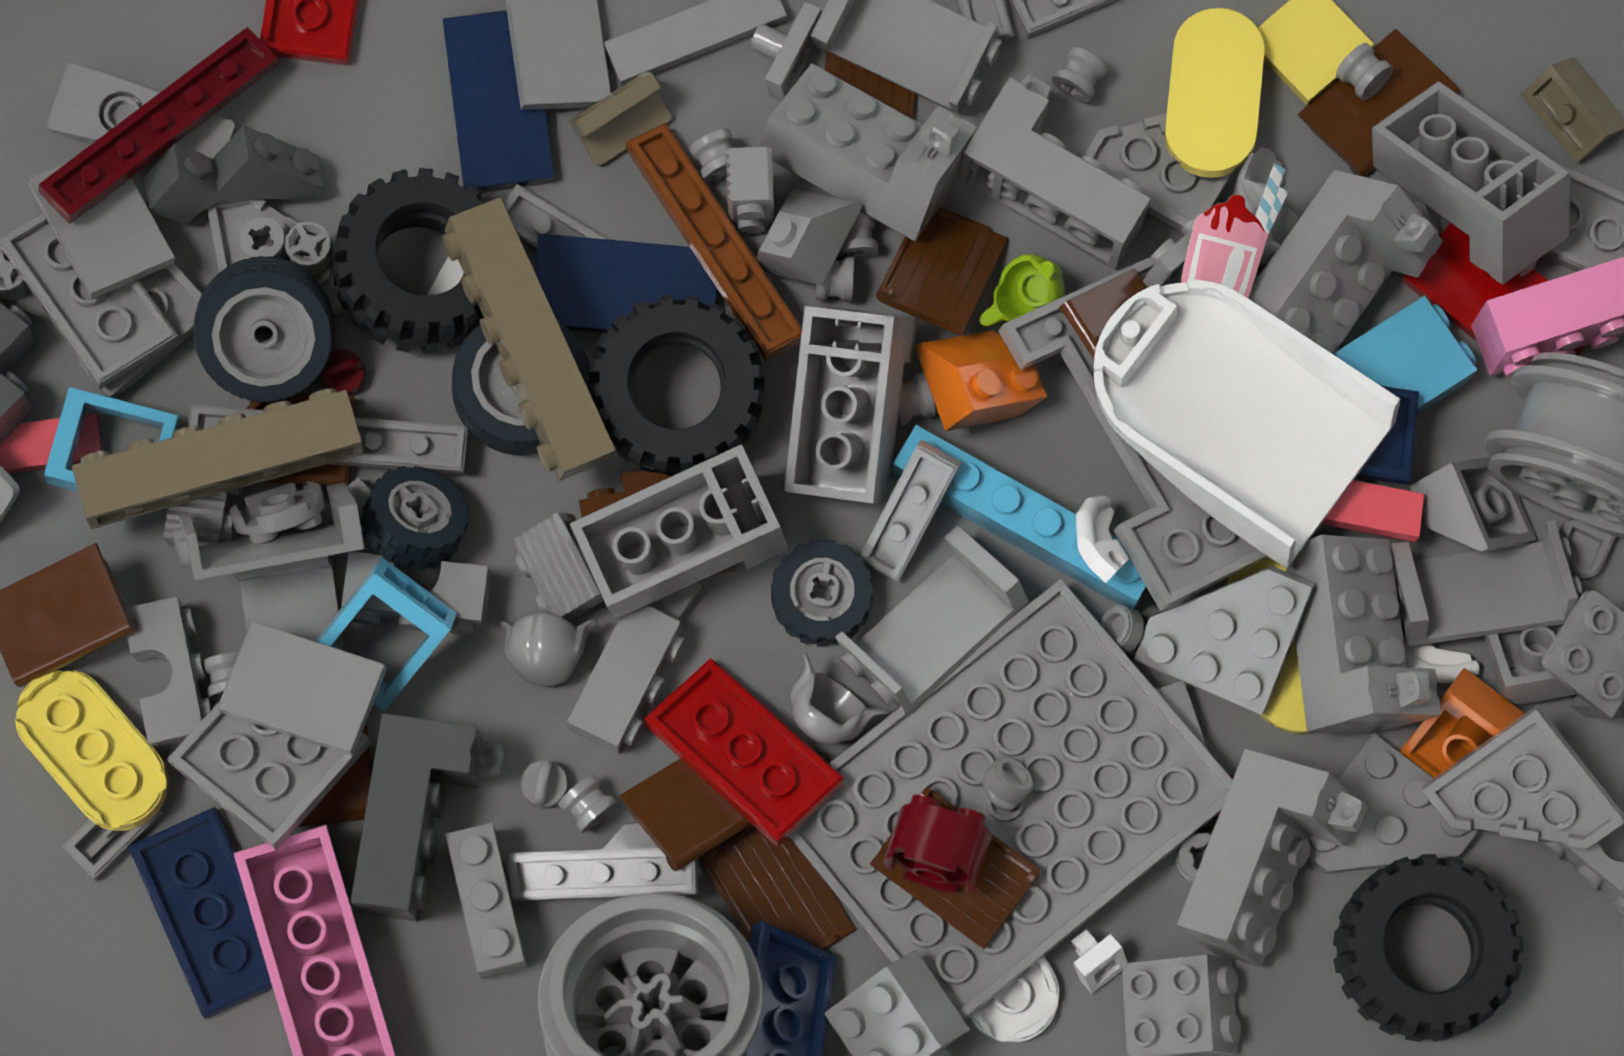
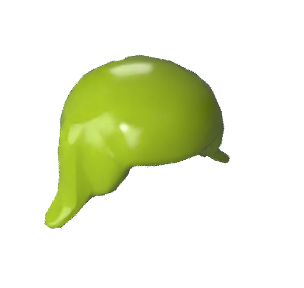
[979,253,1065,326]

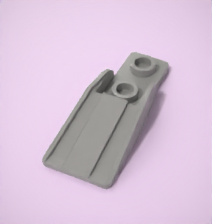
[47,63,236,159]

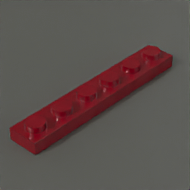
[38,27,278,224]

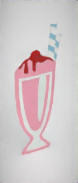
[1181,163,1288,298]

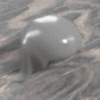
[500,613,599,687]
[790,653,888,744]

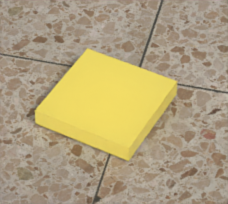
[1258,0,1374,106]

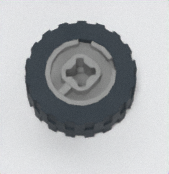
[360,466,469,570]
[771,539,874,647]

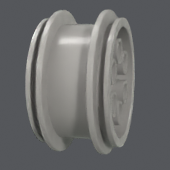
[1484,352,1624,538]
[538,893,763,1056]

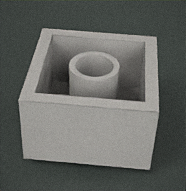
[824,950,970,1056]

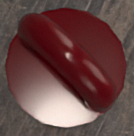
[319,349,366,396]

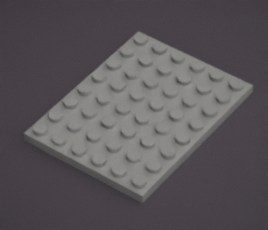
[789,579,1233,1021]

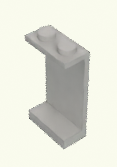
[811,0,1002,114]
[172,483,364,581]
[1391,520,1582,647]
[835,526,1029,714]
[234,555,344,651]

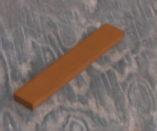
[626,123,802,362]

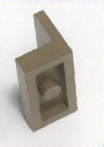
[1521,57,1624,163]
[568,72,672,165]

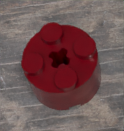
[884,794,992,894]

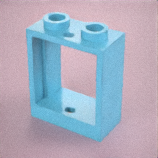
[44,387,180,512]
[315,557,457,711]

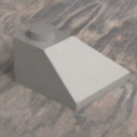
[756,189,862,285]
[1409,457,1537,552]

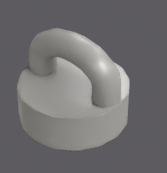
[1100,604,1145,654]
[983,757,1033,811]
[521,760,568,809]

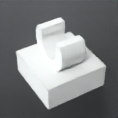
[1071,930,1128,994]

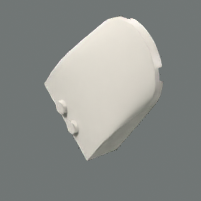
[1094,279,1400,569]

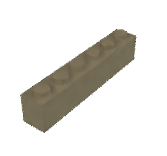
[442,197,616,482]
[71,388,363,529]

